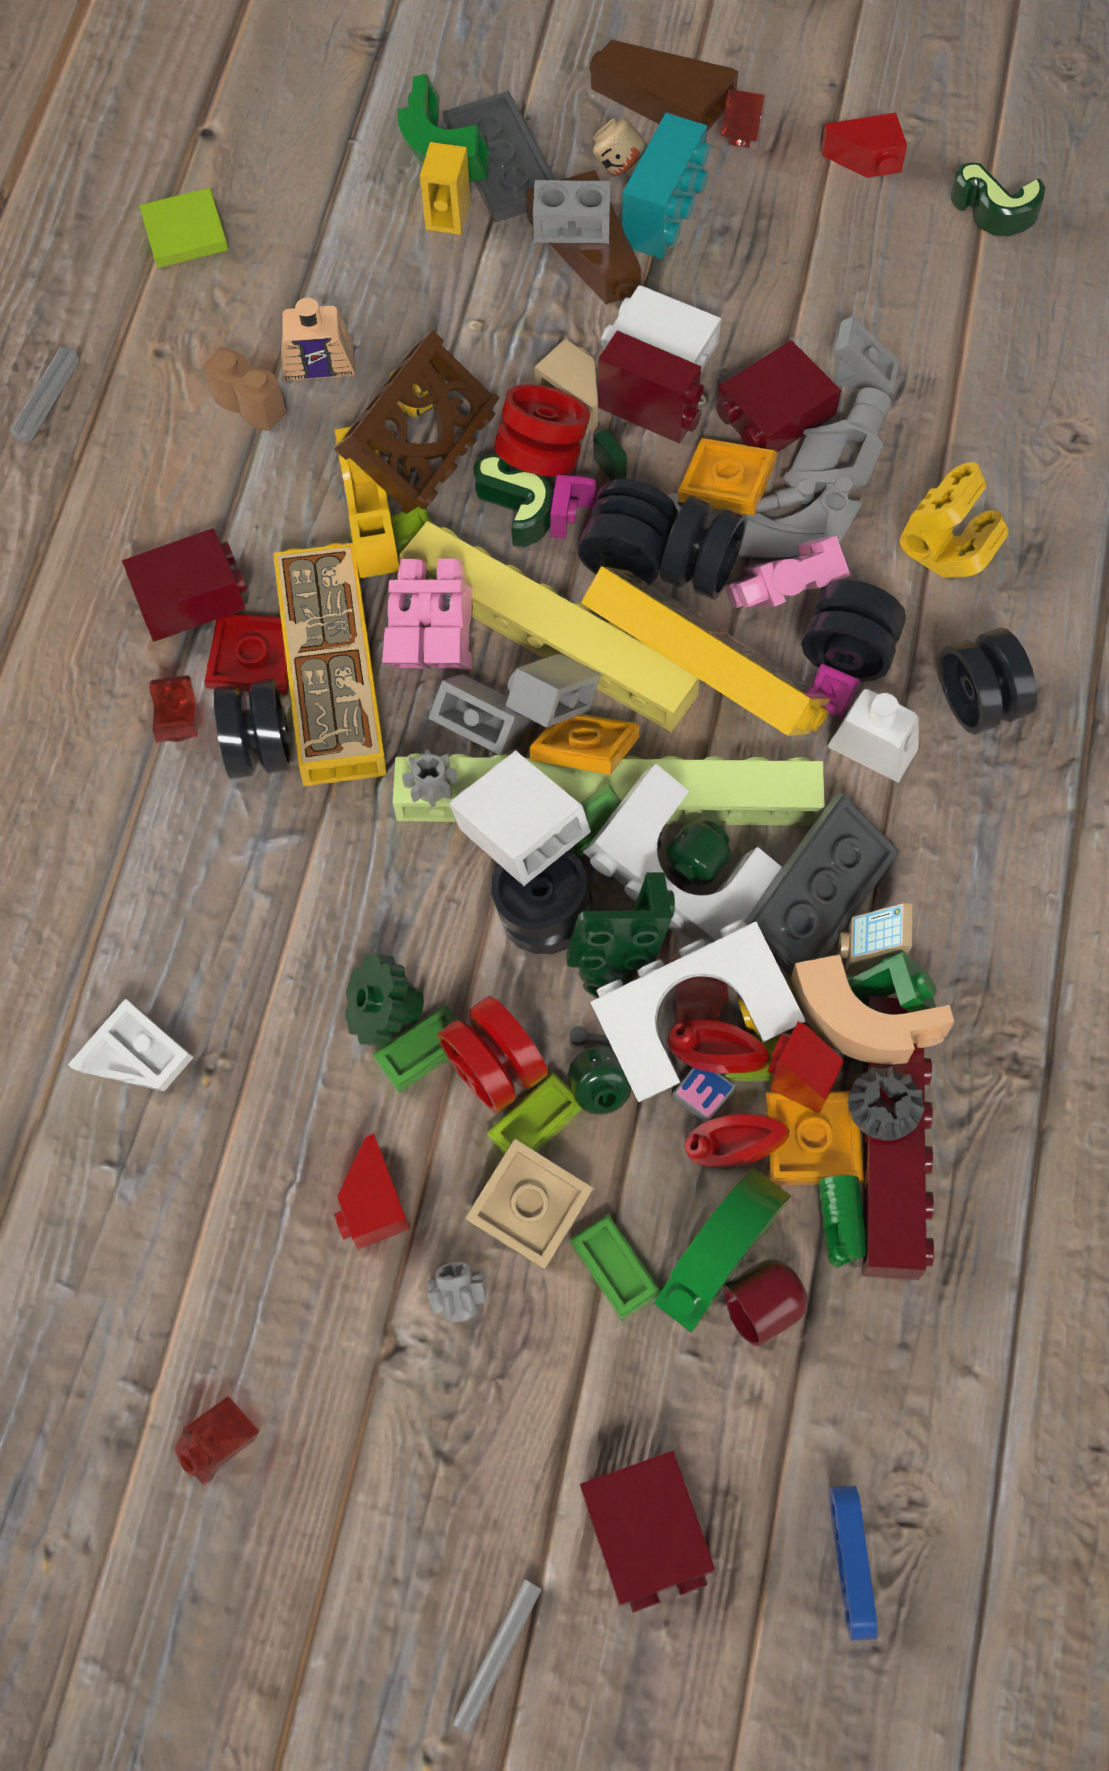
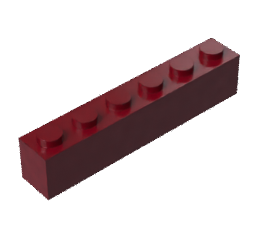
[862,996,934,1280]

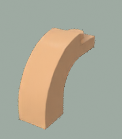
[790,955,955,1065]

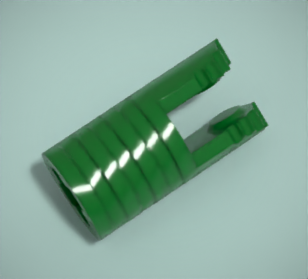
[818,1175,867,1268]

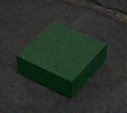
[594,429,627,481]

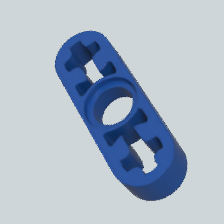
[829,1485,878,1641]

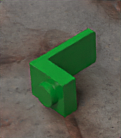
[847,952,937,1013]

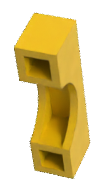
[334,427,399,578]

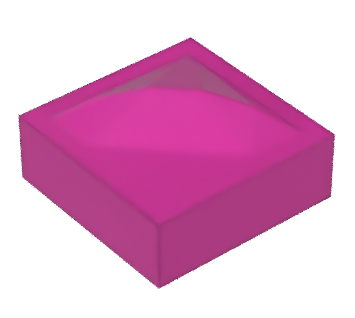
[811,664,861,719]

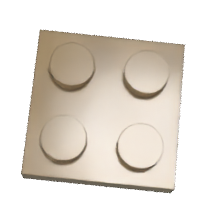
[465,1139,594,1269]

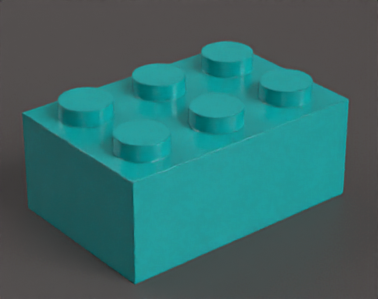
[622,113,710,259]

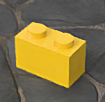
[420,142,471,235]

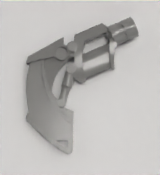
[668,387,891,560]

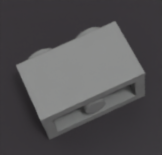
[506,653,601,728]
[428,674,530,755]

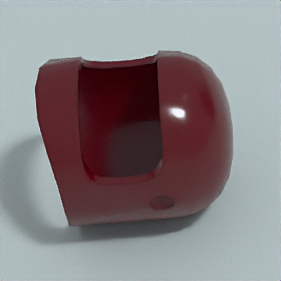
[723,1259,808,1346]

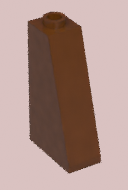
[589,39,738,131]
[526,170,641,304]

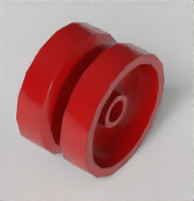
[494,384,590,477]
[436,995,548,1114]

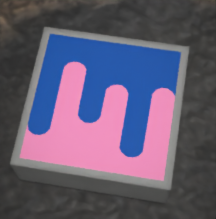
[672,1067,736,1122]

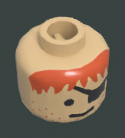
[593,118,647,176]

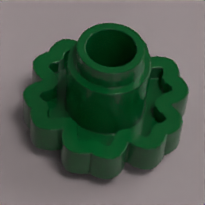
[345,954,424,1046]

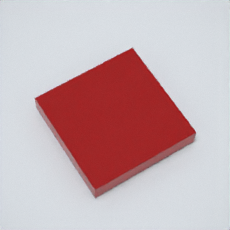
[204,613,289,695]

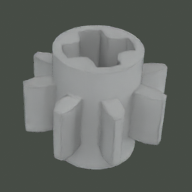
[402,750,458,807]
[427,1262,487,1322]

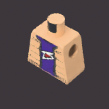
[281,298,355,381]

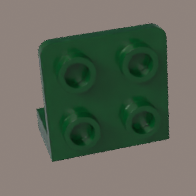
[566,872,675,971]

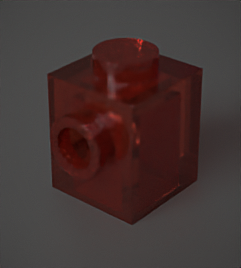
[721,89,767,148]
[670,958,729,1024]

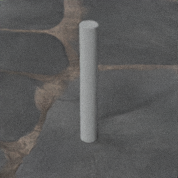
[452,1579,542,1734]

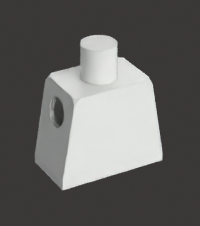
[828,689,919,783]

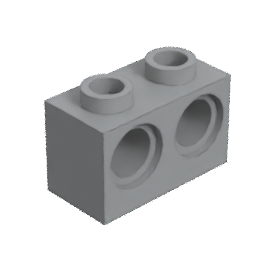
[533,180,610,244]

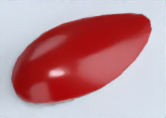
[667,1019,769,1074]
[684,1113,790,1169]

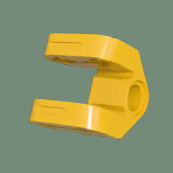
[899,462,1009,578]

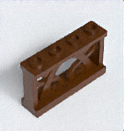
[334,330,500,514]

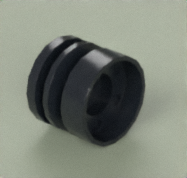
[578,479,678,584]

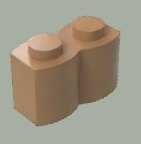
[203,347,286,431]

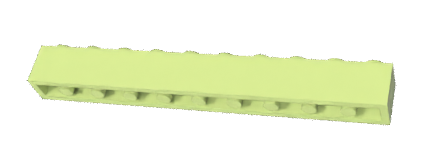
[393,753,825,826]

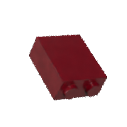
[598,330,704,444]
[716,340,841,452]
[122,528,247,642]
[580,1451,715,1613]

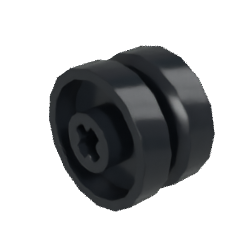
[660,495,747,600]
[801,580,906,682]
[939,627,1037,735]
[213,679,290,780]
[491,850,594,954]

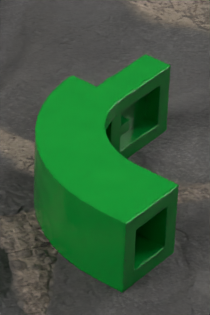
[397,74,489,182]
[653,1168,791,1333]

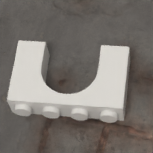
[583,763,783,945]
[590,919,806,1102]

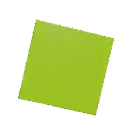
[139,187,229,268]

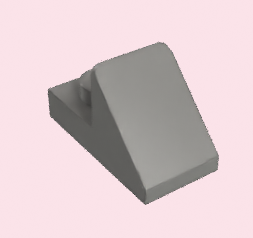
[835,316,900,394]

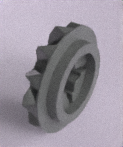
[848,1066,924,1140]

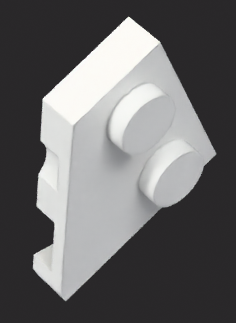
[68,999,194,1091]

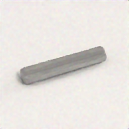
[10,346,79,444]

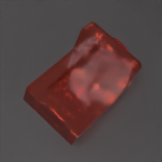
[149,675,199,743]
[174,1396,260,1485]

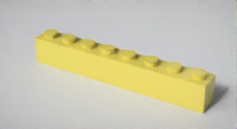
[399,521,700,732]

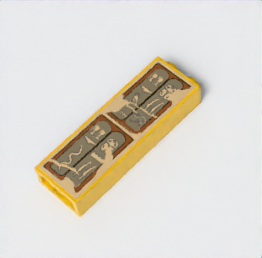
[273,543,386,787]
[581,566,830,736]

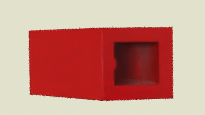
[767,1022,844,1114]

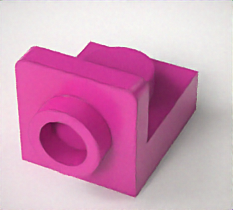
[550,475,596,539]

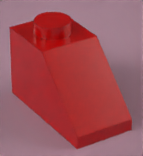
[821,112,907,178]
[334,1134,410,1250]

